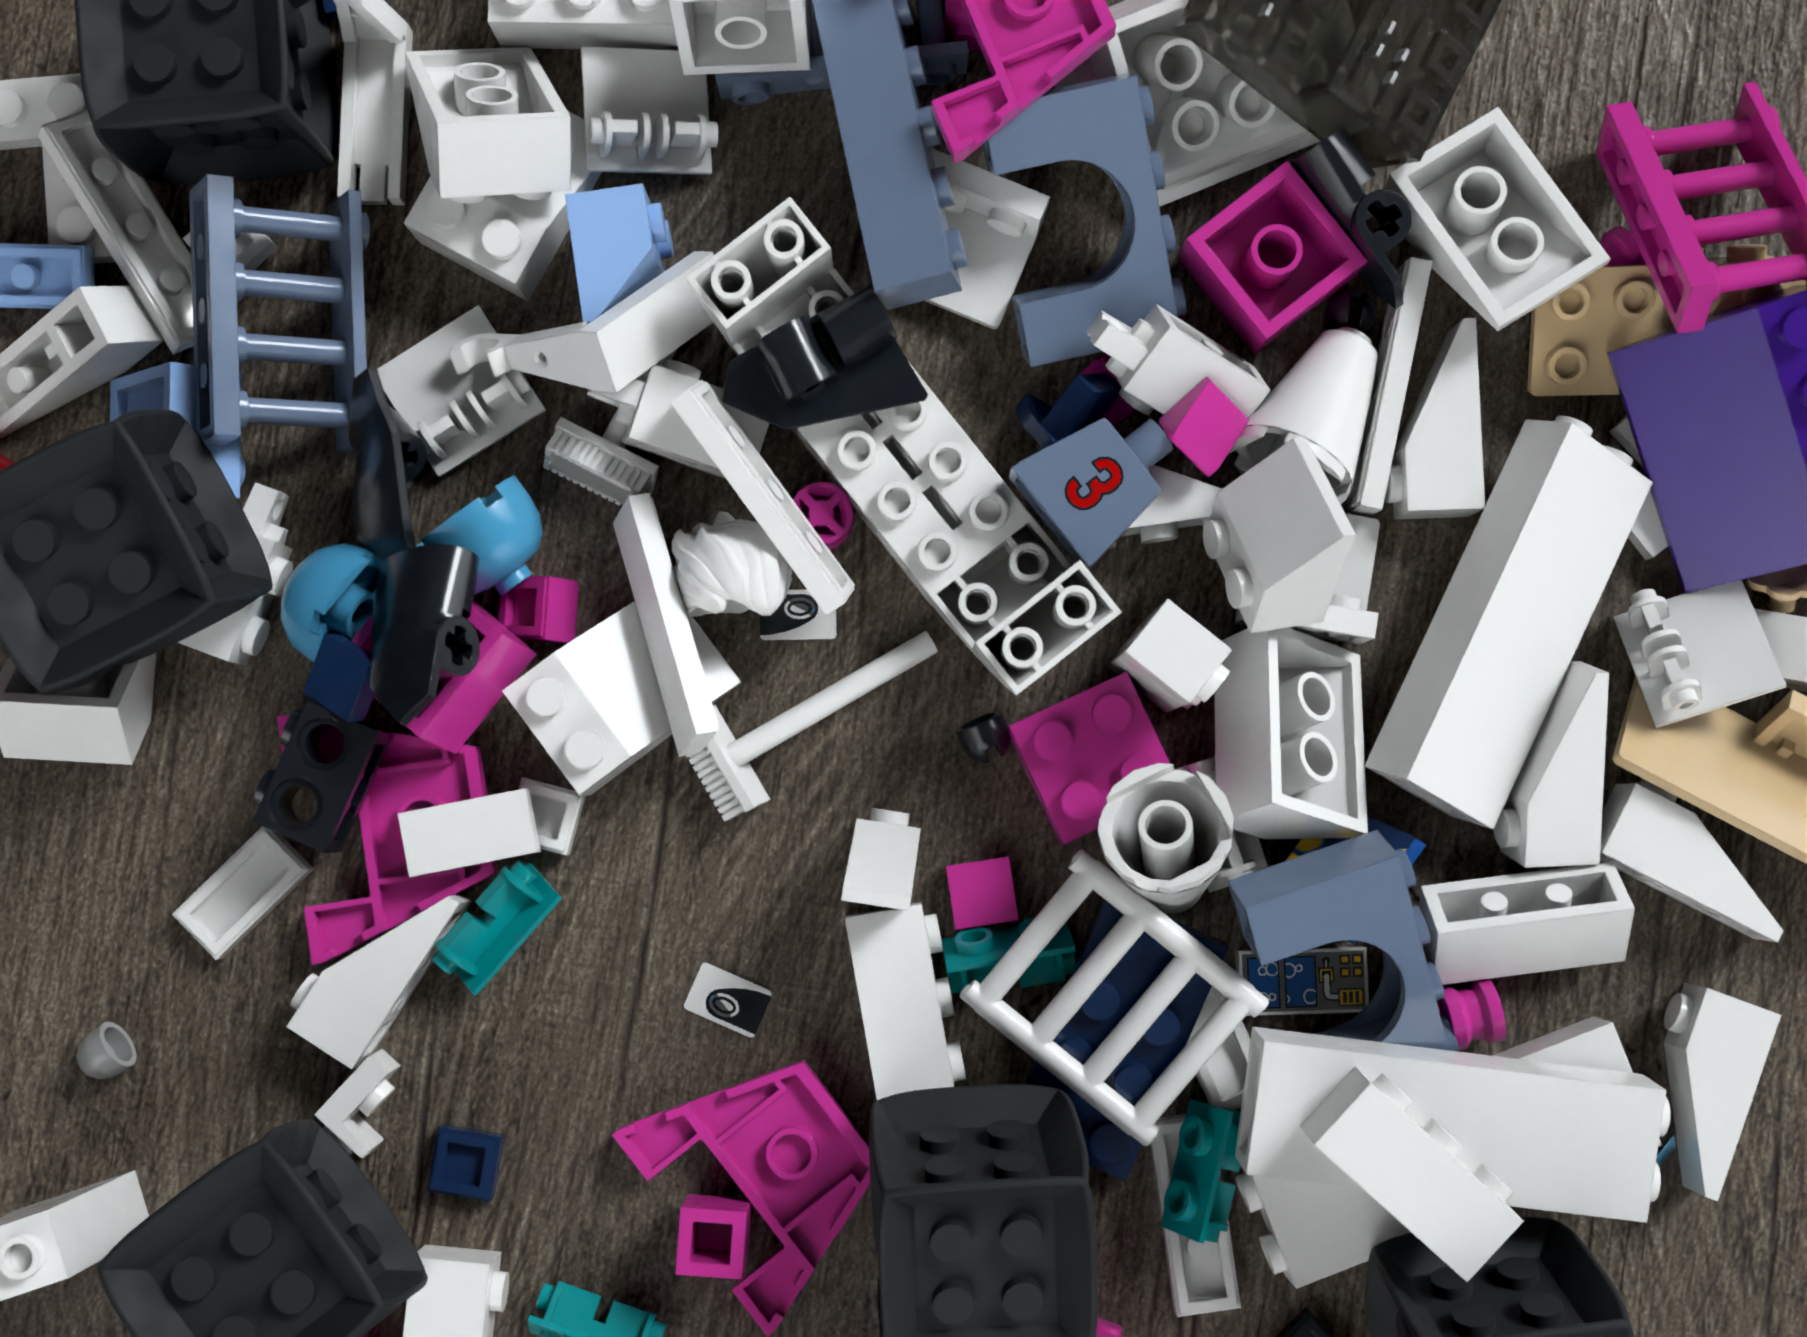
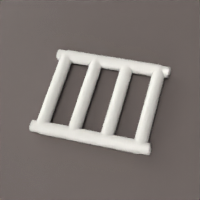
[960,849,1269,1146]

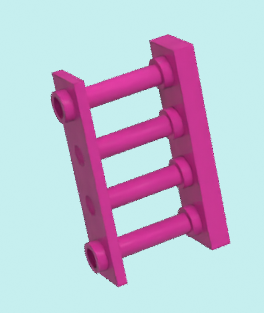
[1596,82,1807,334]

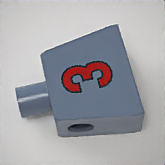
[1009,418,1174,570]

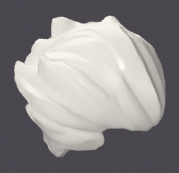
[672,511,792,618]

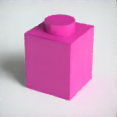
[675,1194,752,1279]

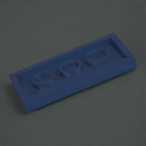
[1024,899,1229,1181]

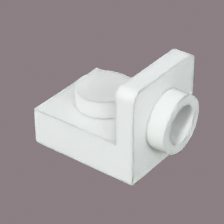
[314,1049,401,1158]

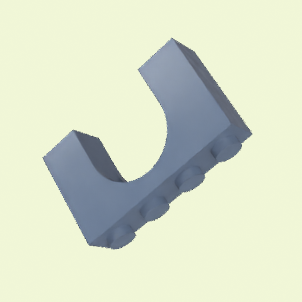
[982,73,1186,367]
[1227,830,1459,1052]

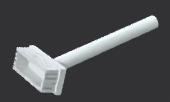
[543,348,678,506]
[686,631,938,822]

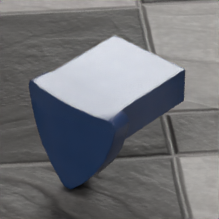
[1015,372,1122,448]

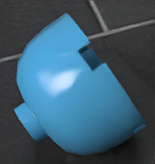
[416,475,543,596]
[280,544,382,663]

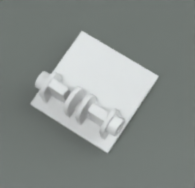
[580,46,718,175]
[377,305,546,478]
[1613,580,1786,728]

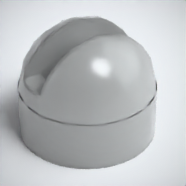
[76,1022,137,1079]

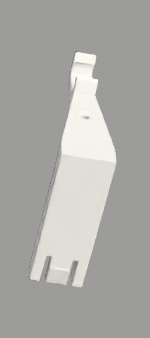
[333,0,413,205]
[449,251,714,393]

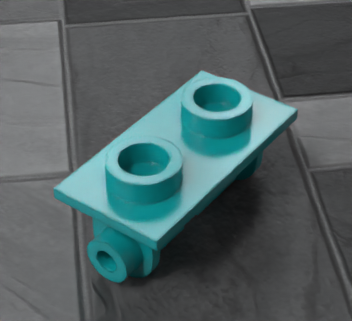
[432,860,562,996]
[941,917,1076,994]
[1160,1099,1241,1243]
[528,1281,667,1337]

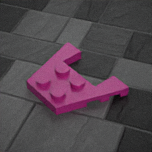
[931,0,1116,164]
[277,715,499,965]
[612,1059,870,1337]

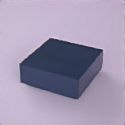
[303,634,374,722]
[427,1124,505,1202]

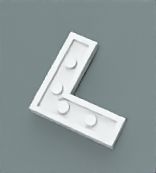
[0,73,115,264]

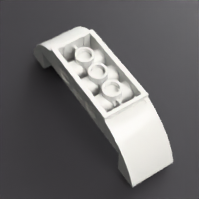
[685,197,1122,696]

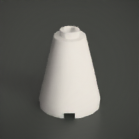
[1229,327,1379,504]
[1098,763,1234,913]

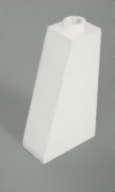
[0,1170,149,1301]

